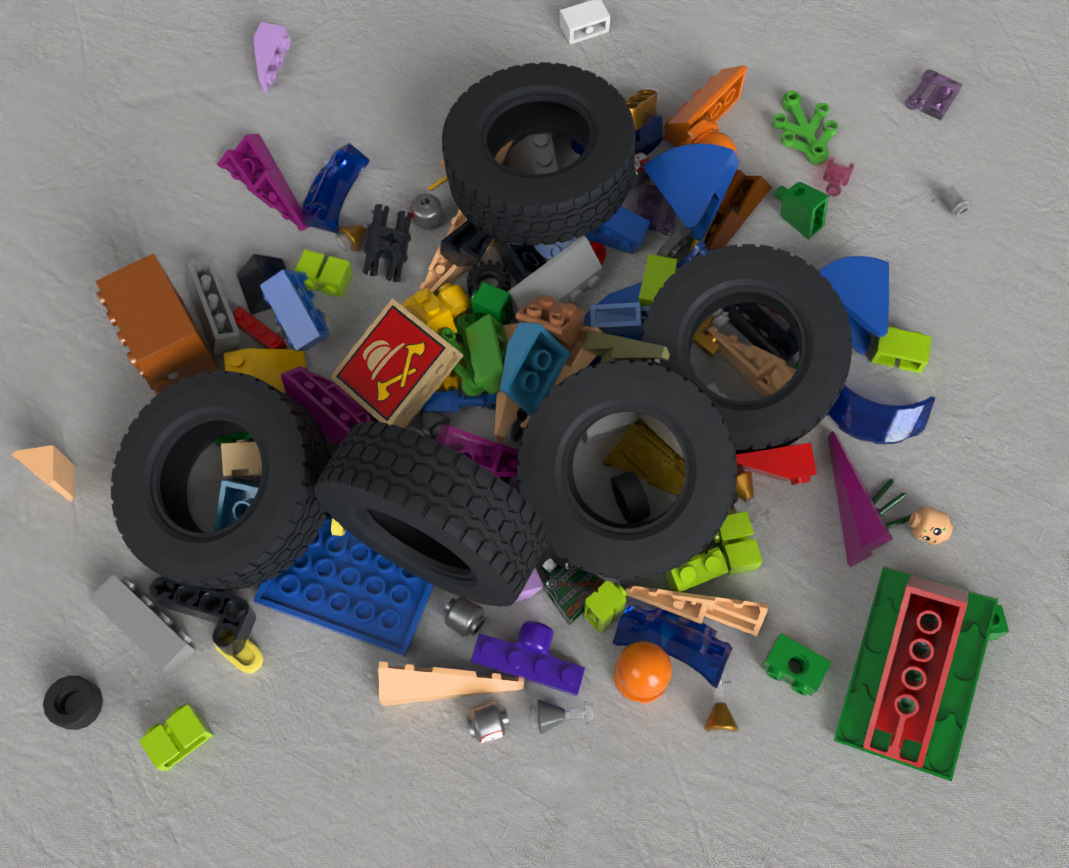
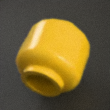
[436,283,471,321]

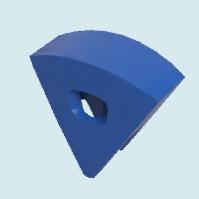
[642,144,740,241]
[819,256,889,354]

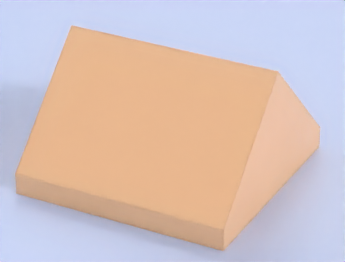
[12,445,74,502]

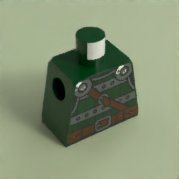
[540,557,605,626]

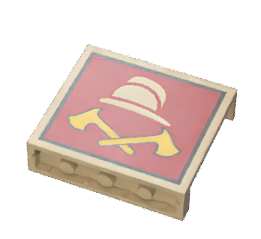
[329,298,463,429]

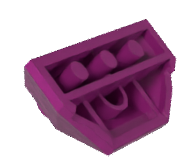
[281,366,371,444]

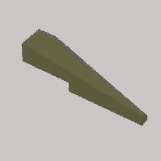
[582,330,670,364]

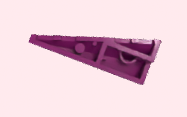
[217,134,311,231]
[436,424,519,477]
[828,431,893,567]

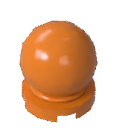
[679,118,738,158]
[614,641,672,704]

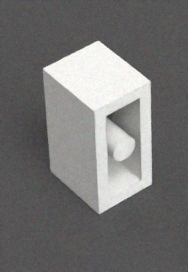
[560,0,610,45]

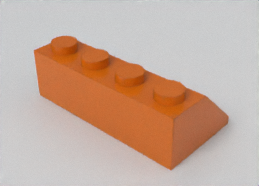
[664,65,747,147]

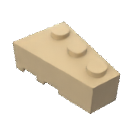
[221,440,262,478]

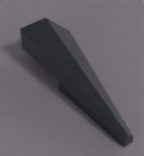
[440,220,494,267]

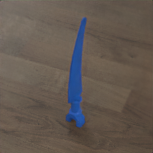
[420,390,497,413]

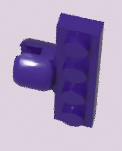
[470,621,585,696]

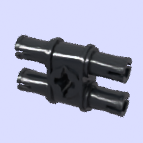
[362,204,412,283]

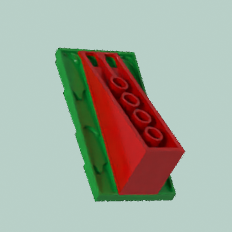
[833,566,998,781]

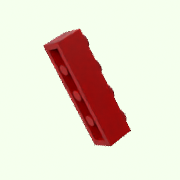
[232,306,287,349]

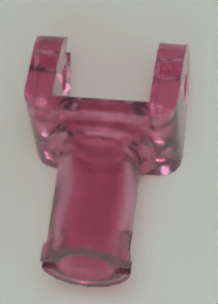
[823,157,854,197]

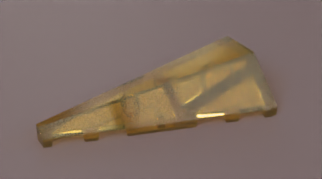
[603,419,736,515]

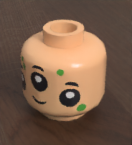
[909,506,953,545]

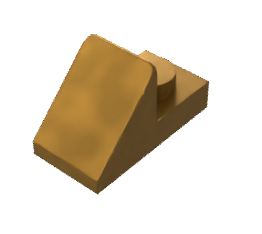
[692,316,720,359]

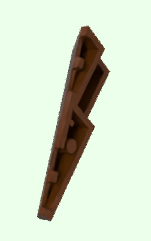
[704,170,772,251]

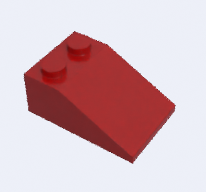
[736,443,817,485]

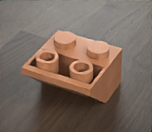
[516,295,585,347]

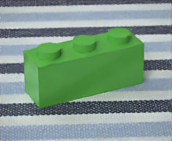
[465,313,508,395]

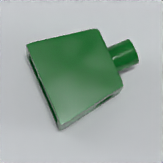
[774,182,829,240]

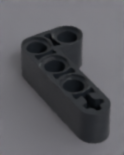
[723,303,799,362]
[149,576,256,656]

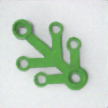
[772,91,838,165]
[439,314,485,396]

